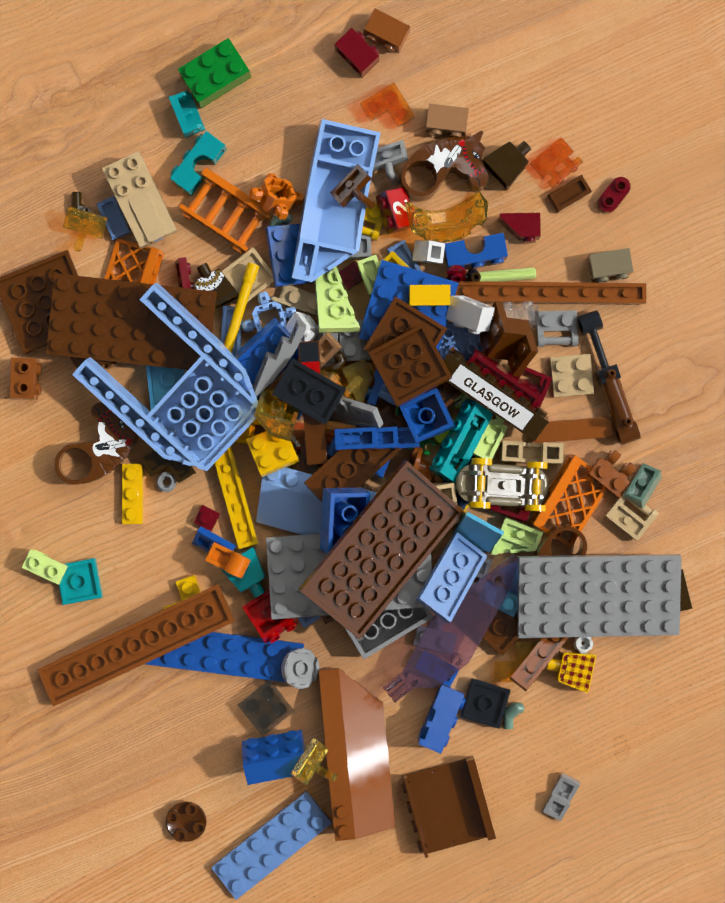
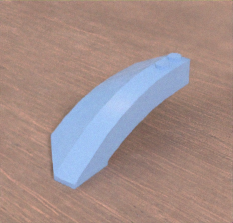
[292,119,381,282]
[256,467,377,535]

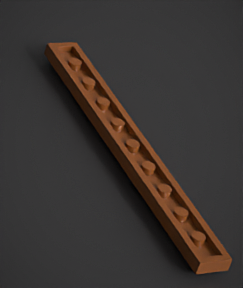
[455,281,646,304]

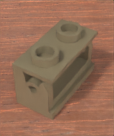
[587,248,633,283]

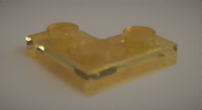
[494,641,536,683]

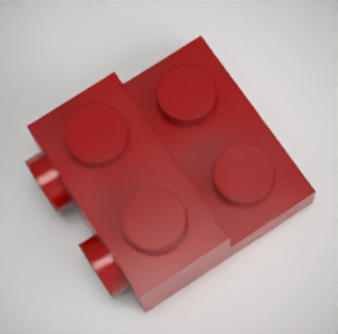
[242,589,299,644]

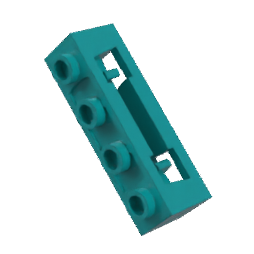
[429,399,494,483]

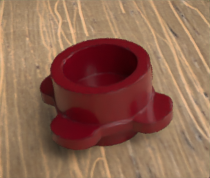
[446,265,467,283]

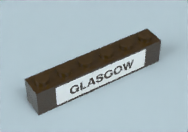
[442,349,549,441]

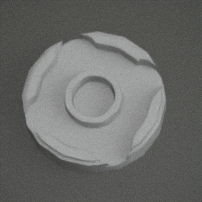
[281,648,319,689]

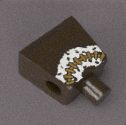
[194,263,239,310]

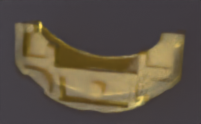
[405,191,489,243]

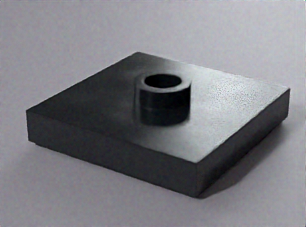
[460,678,511,729]

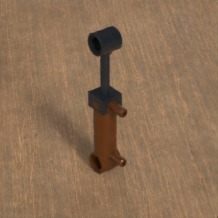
[577,310,641,445]

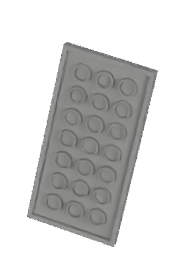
[266,533,432,620]
[517,554,681,638]

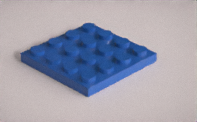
[358,260,459,352]

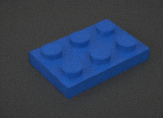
[265,224,315,287]

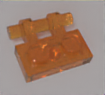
[530,137,583,188]

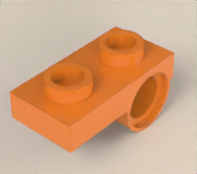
[205,542,251,578]

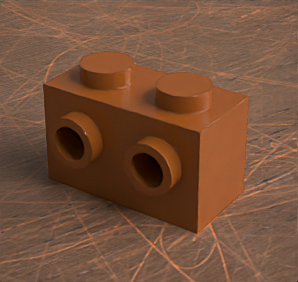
[10,358,42,400]

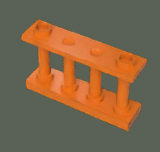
[179,167,273,254]

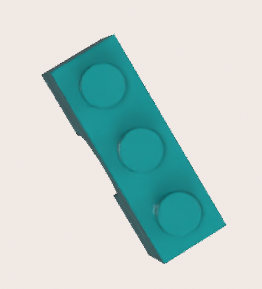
[170,131,227,196]

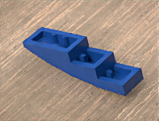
[335,427,420,450]

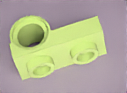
[22,549,68,585]

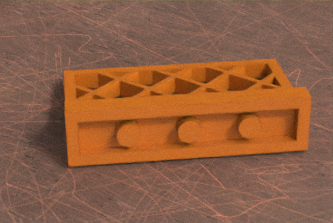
[104,238,165,284]
[528,454,606,548]

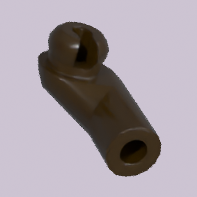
[71,192,91,219]
[465,268,481,282]
[321,352,347,377]

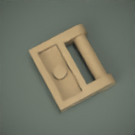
[605,489,659,541]

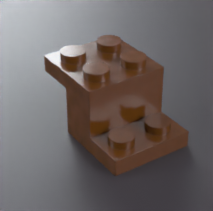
[480,301,538,377]

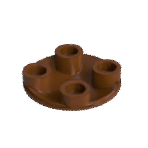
[166,801,207,842]

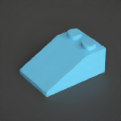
[453,512,504,553]

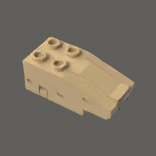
[102,151,177,249]

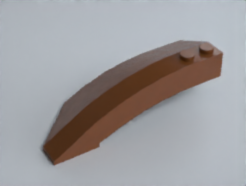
[319,668,395,841]

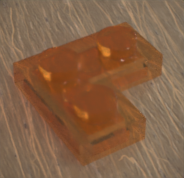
[360,82,415,128]

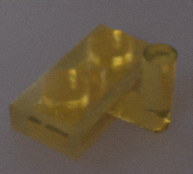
[63,206,108,252]
[321,370,363,400]
[291,738,337,785]

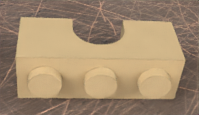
[500,441,564,465]

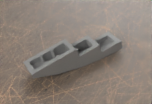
[253,320,306,396]

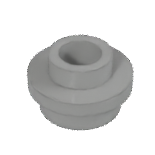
[156,472,177,492]

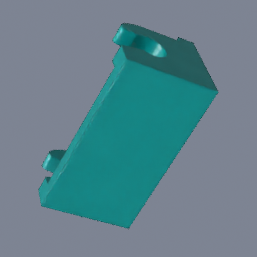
[169,91,206,138]

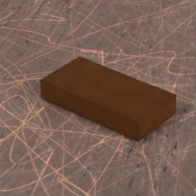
[547,175,592,213]

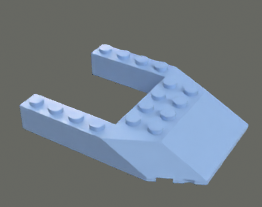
[72,283,262,471]

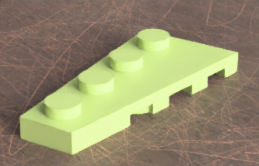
[315,267,360,333]

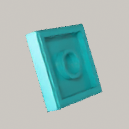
[59,558,103,605]

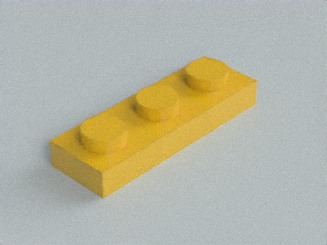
[122,464,143,524]

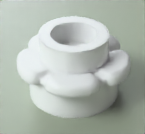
[573,637,593,653]

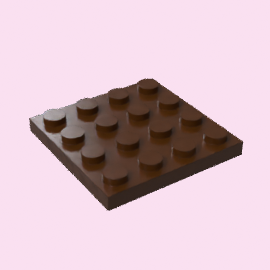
[0,250,79,355]

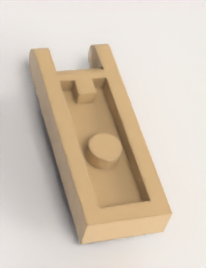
[270,286,318,317]

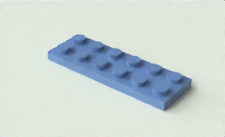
[211,790,332,900]

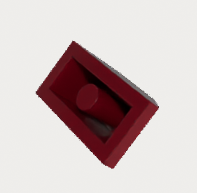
[498,212,541,243]

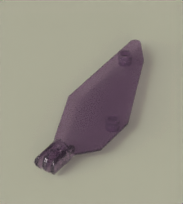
[383,555,518,703]

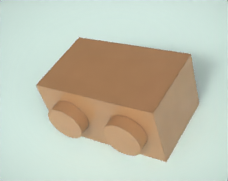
[425,103,469,137]

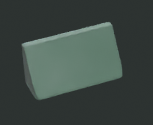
[624,463,662,509]

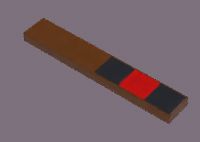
[298,341,328,465]

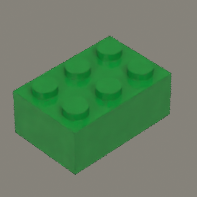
[178,37,252,109]

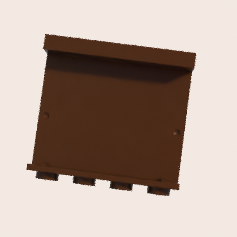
[401,756,496,858]

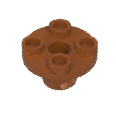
[409,447,436,481]

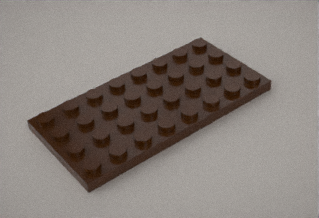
[46,273,217,370]
[298,460,464,640]

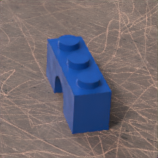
[444,233,508,269]

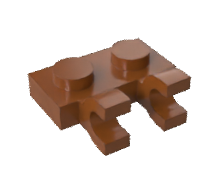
[587,450,637,498]

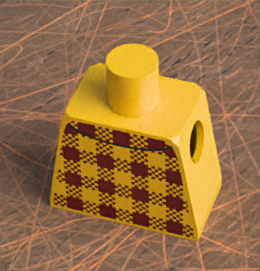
[546,652,597,693]

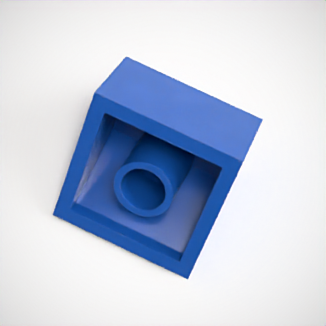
[400,388,455,443]

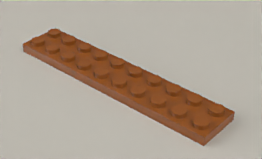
[37,584,235,706]

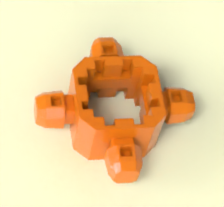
[249,173,304,220]

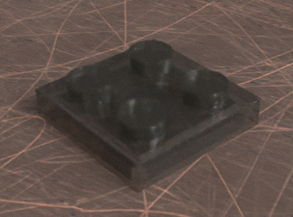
[238,679,295,737]

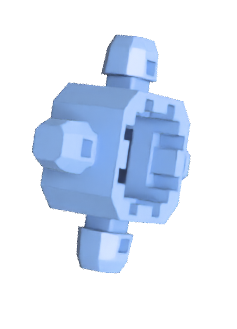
[242,291,297,332]

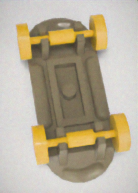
[455,458,549,512]

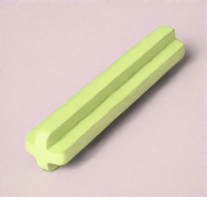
[479,267,536,282]

